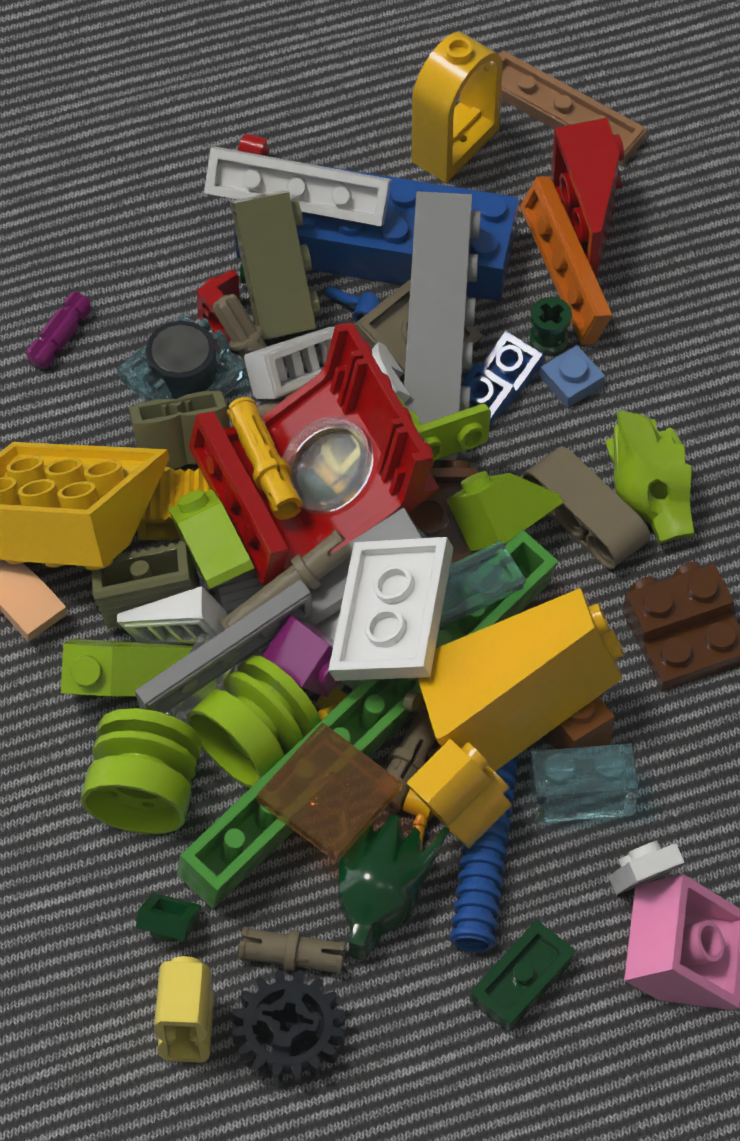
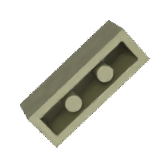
[230,190,321,340]

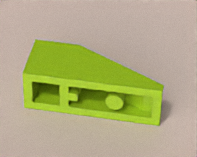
[61,639,216,697]

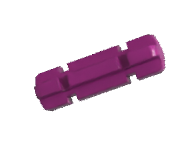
[26,291,92,370]

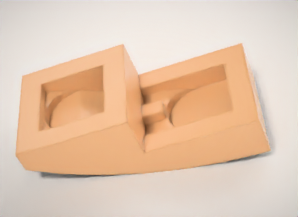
[0,560,67,642]

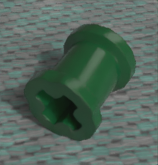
[529,297,572,357]

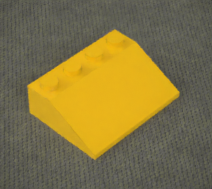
[0,442,170,570]

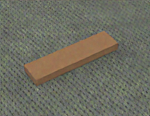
[499,50,648,167]

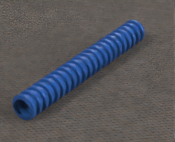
[449,754,519,953]

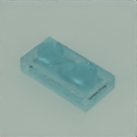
[439,540,526,629]

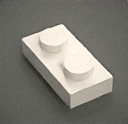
[608,841,684,895]

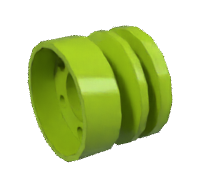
[187,655,321,788]
[81,708,202,834]

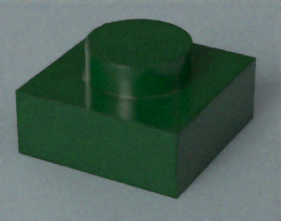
[135,892,201,942]

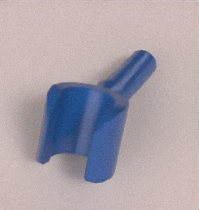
[325,286,379,323]

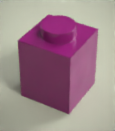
[262,615,343,698]

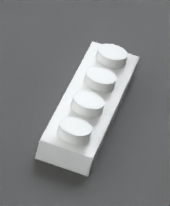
[204,147,392,226]

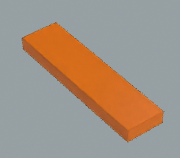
[520,176,613,345]

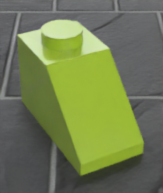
[447,471,563,551]
[168,489,254,589]

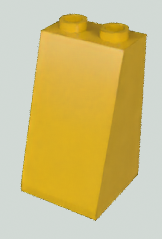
[418,588,624,772]

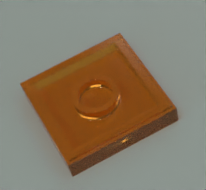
[257,723,402,863]

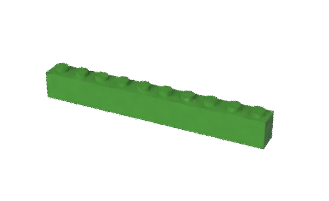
[177,529,558,909]

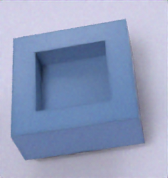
[540,345,605,408]

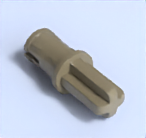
[213,294,267,362]

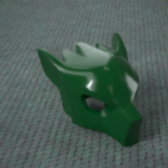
[338,800,449,960]

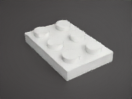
[328,537,453,681]

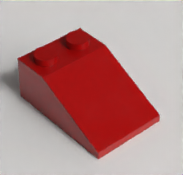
[551,118,624,279]

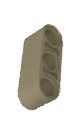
[522,446,650,569]

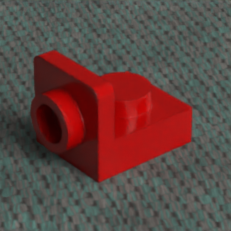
[196,269,240,353]

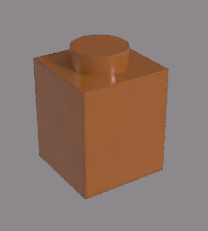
[545,696,615,769]

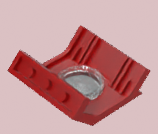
[188,322,440,586]

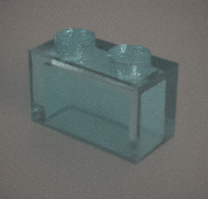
[529,743,638,823]

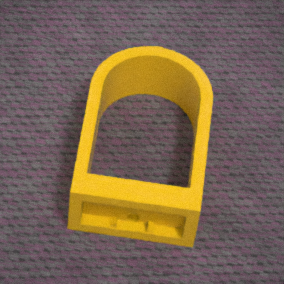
[412,32,503,183]

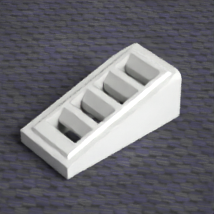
[244,327,335,399]
[117,586,227,645]

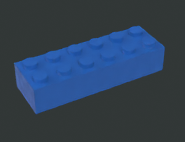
[234,161,519,301]

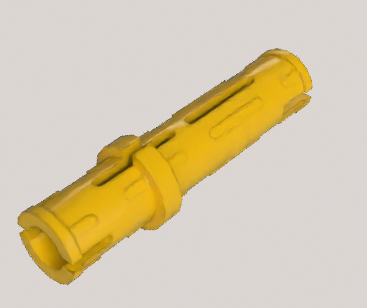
[227,397,303,520]

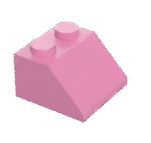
[624,873,740,1010]

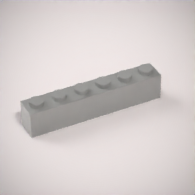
[404,191,481,468]

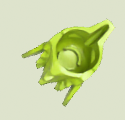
[605,410,694,545]

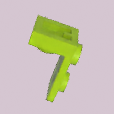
[396,395,491,462]

